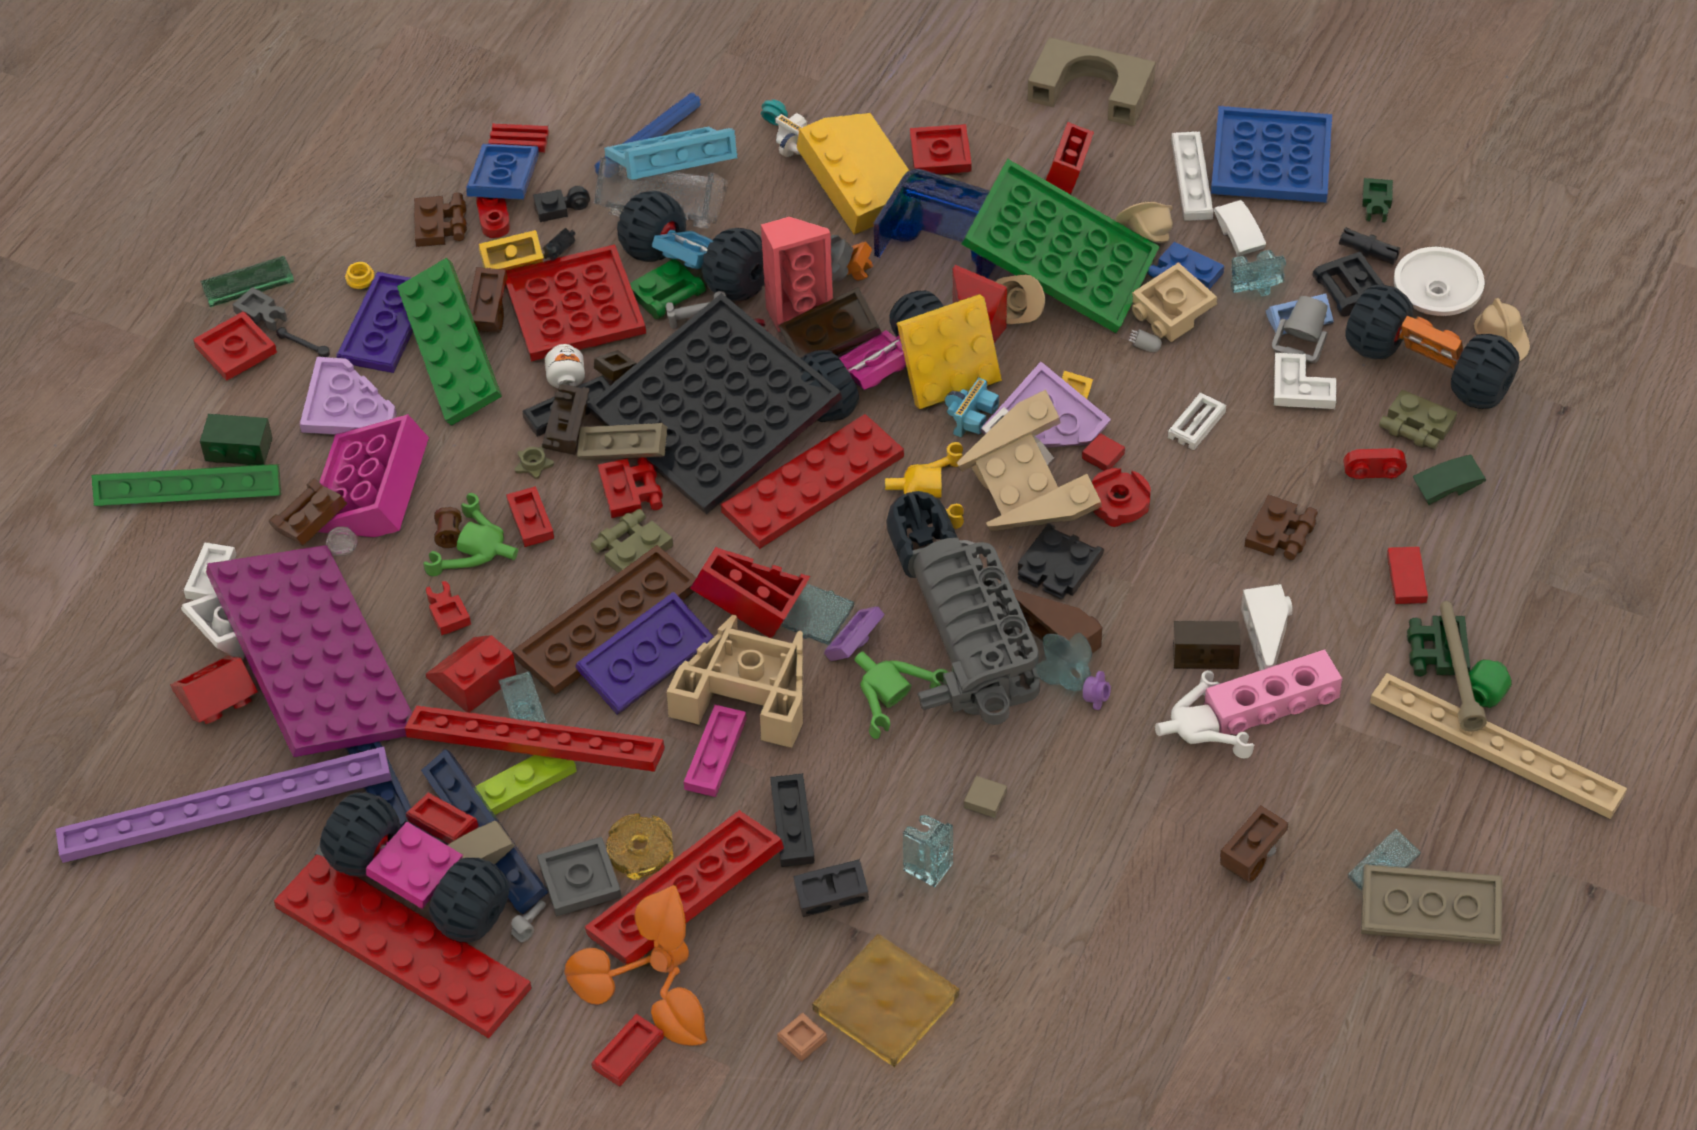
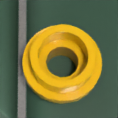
[345,262,375,289]

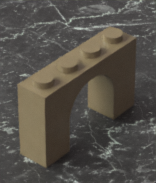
[1027,37,1156,126]

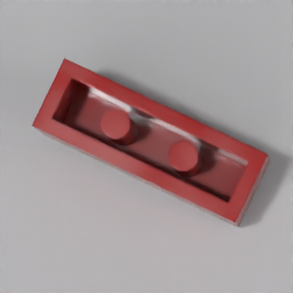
[1045,122,1094,195]

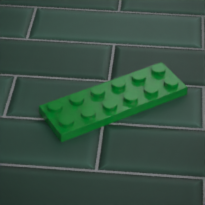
[397,258,502,426]

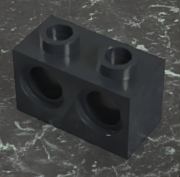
[793,859,869,917]

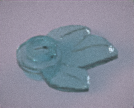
[1035,632,1092,691]

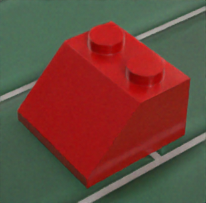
[425,635,517,713]
[170,655,258,724]

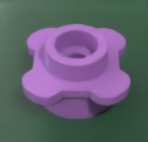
[1083,671,1111,710]

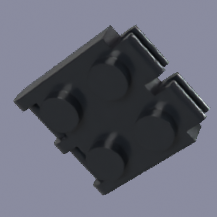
[1018,523,1104,599]

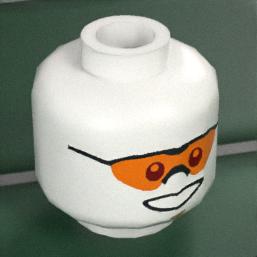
[545,344,585,388]

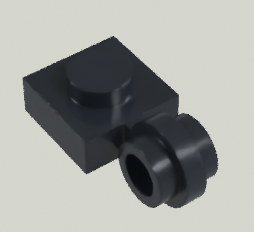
[533,186,590,222]

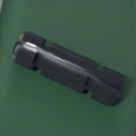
[543,228,576,261]

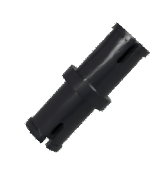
[1339,227,1401,265]

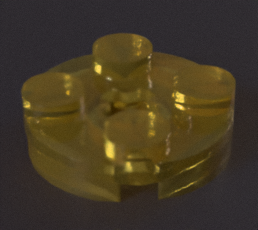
[606,813,674,880]

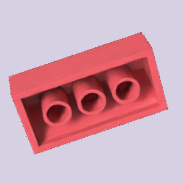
[761,217,833,332]

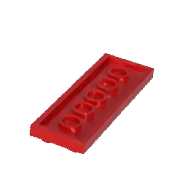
[721,414,904,549]
[584,810,784,965]

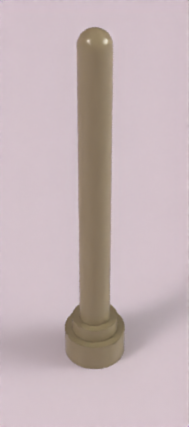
[1440,601,1487,731]

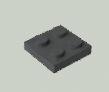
[537,837,622,916]

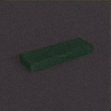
[200,256,294,307]

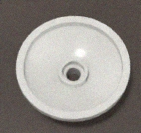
[1394,247,1485,316]

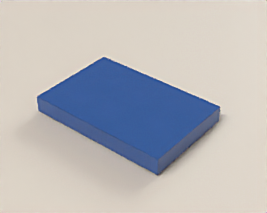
[466,144,539,199]

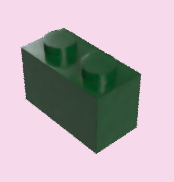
[200,414,273,465]

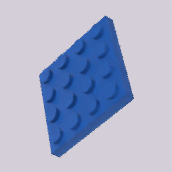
[1211,106,1332,203]

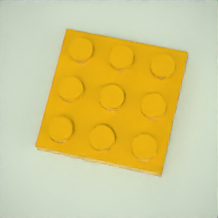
[897,294,1002,409]

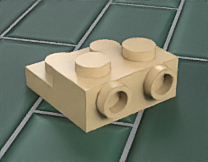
[1132,263,1217,342]

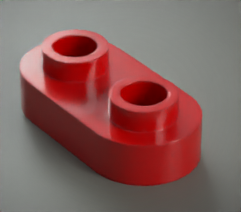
[476,197,510,238]
[1343,448,1407,479]

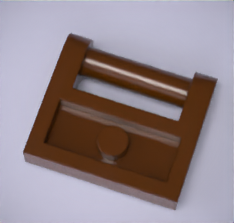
[269,478,348,546]

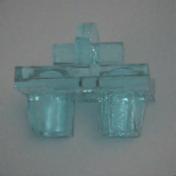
[1231,250,1286,297]

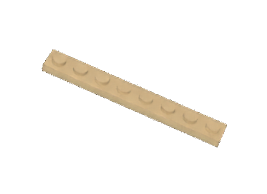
[1370,673,1627,819]

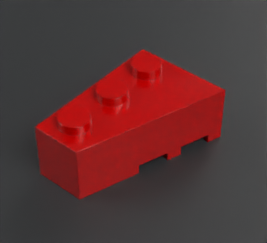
[690,547,811,638]

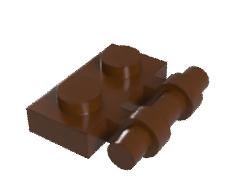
[414,192,467,247]
[1244,494,1318,560]

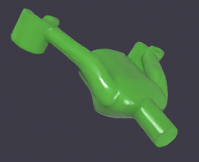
[423,493,518,576]
[854,652,948,739]

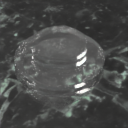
[326,526,358,556]

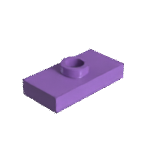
[824,607,885,661]

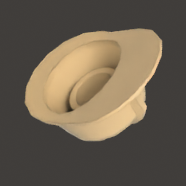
[1115,202,1173,243]
[996,275,1045,324]
[1474,298,1530,361]

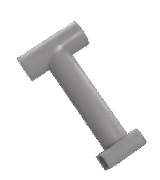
[666,291,726,328]

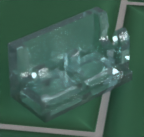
[903,815,953,887]

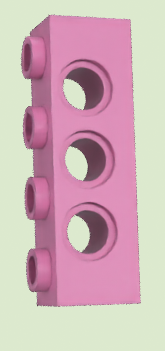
[1204,649,1342,735]

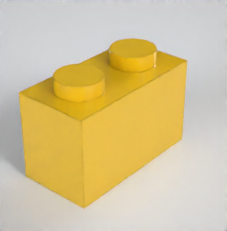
[479,230,544,270]

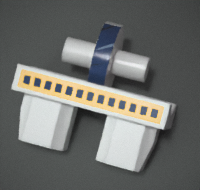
[776,113,807,157]

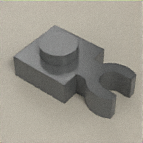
[232,287,287,331]

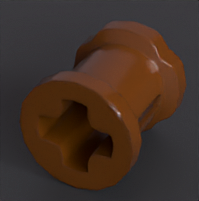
[434,507,462,548]

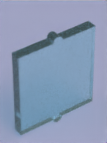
[782,584,854,645]

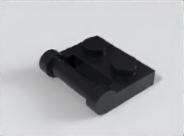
[1312,252,1384,317]

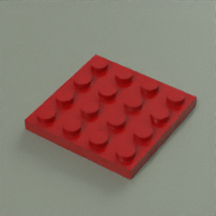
[505,244,646,361]

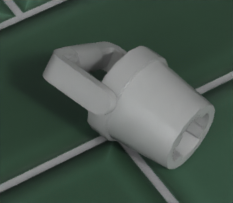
[1272,296,1328,364]

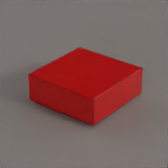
[1082,433,1125,471]

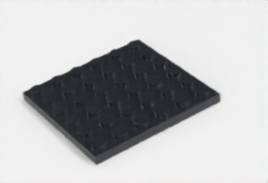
[587,293,842,515]

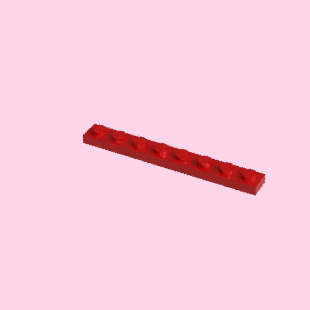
[405,705,665,772]

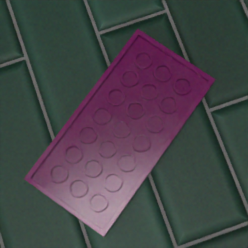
[206,545,412,757]

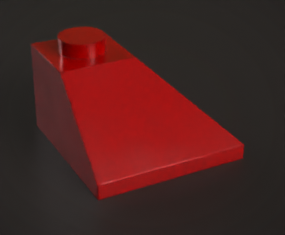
[952,265,1007,343]

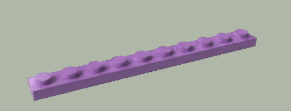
[56,747,392,863]

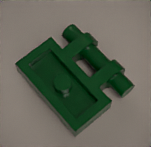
[1406,616,1471,677]

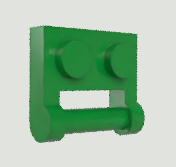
[630,259,706,319]

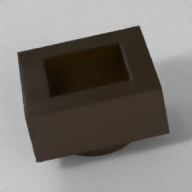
[594,350,637,381]

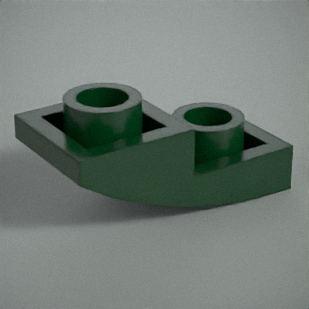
[1413,454,1486,505]

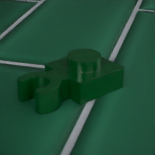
[1362,178,1393,223]

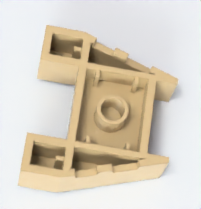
[957,390,1102,532]
[667,615,803,748]

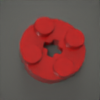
[1092,468,1151,527]

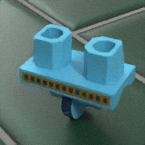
[945,378,999,437]

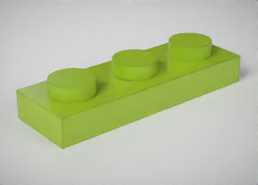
[475,755,577,815]

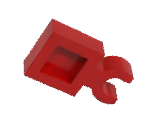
[426,581,471,636]

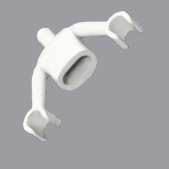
[1155,670,1254,758]

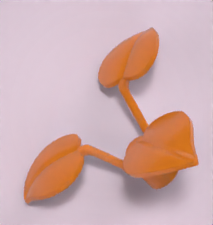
[565,885,708,1046]

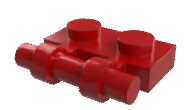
[598,457,663,518]

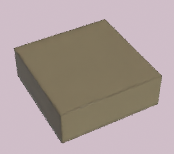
[964,776,1007,818]

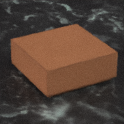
[777,1013,827,1062]

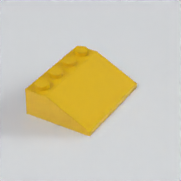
[796,113,928,235]

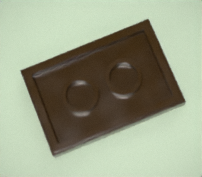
[778,287,882,358]

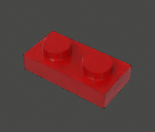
[506,486,554,547]

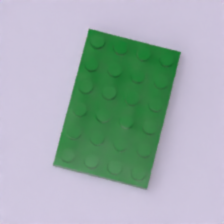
[961,159,1160,333]

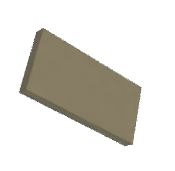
[1361,864,1502,945]

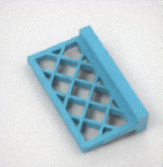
[604,126,737,180]

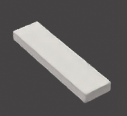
[1171,131,1213,221]

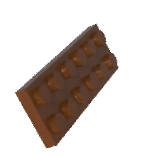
[512,545,696,695]

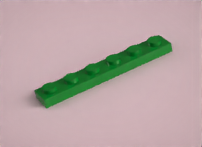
[91,464,281,506]

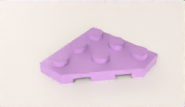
[300,357,397,434]
[981,362,1111,448]

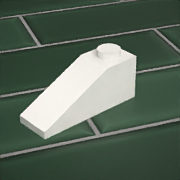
[1241,584,1292,671]

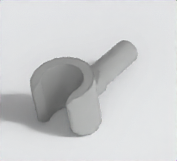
[511,900,546,943]

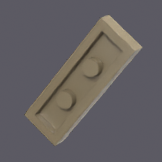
[577,423,667,460]

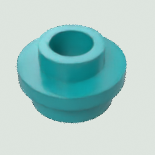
[761,99,788,125]

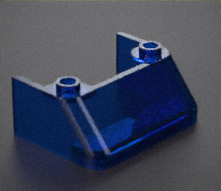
[874,169,996,279]

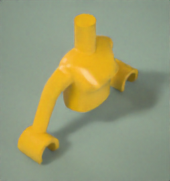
[885,442,964,529]

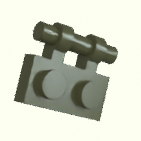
[1379,390,1457,450]
[591,509,673,573]

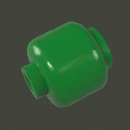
[1469,659,1512,708]

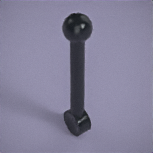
[276,327,330,358]

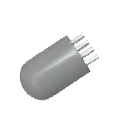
[1129,329,1162,353]

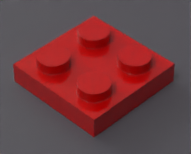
[910,124,972,176]
[193,311,277,381]

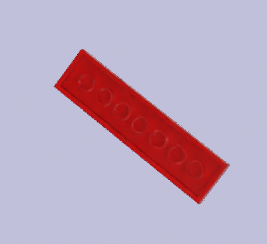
[274,854,532,1039]

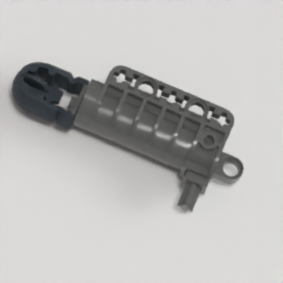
[886,491,1040,725]

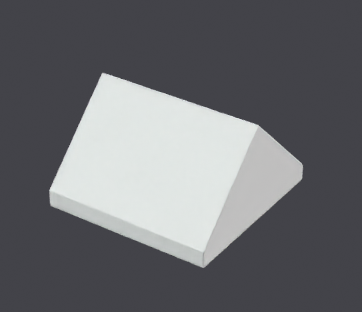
[181,593,245,660]

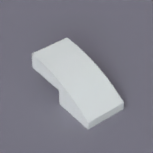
[1214,200,1266,256]

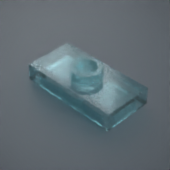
[499,671,547,723]
[1348,829,1421,890]

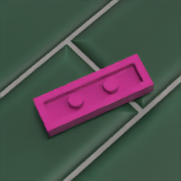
[684,705,747,797]

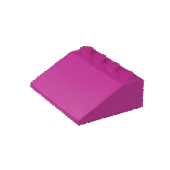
[318,414,429,537]

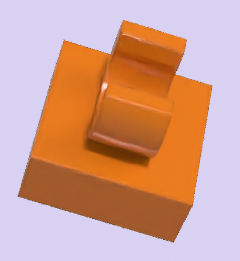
[846,241,873,281]

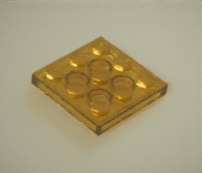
[812,934,960,1067]

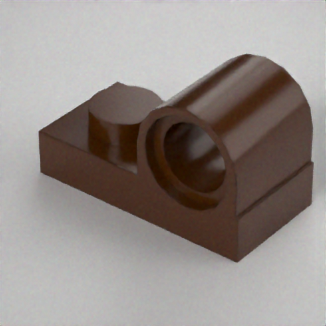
[468,267,507,333]
[1220,805,1288,883]

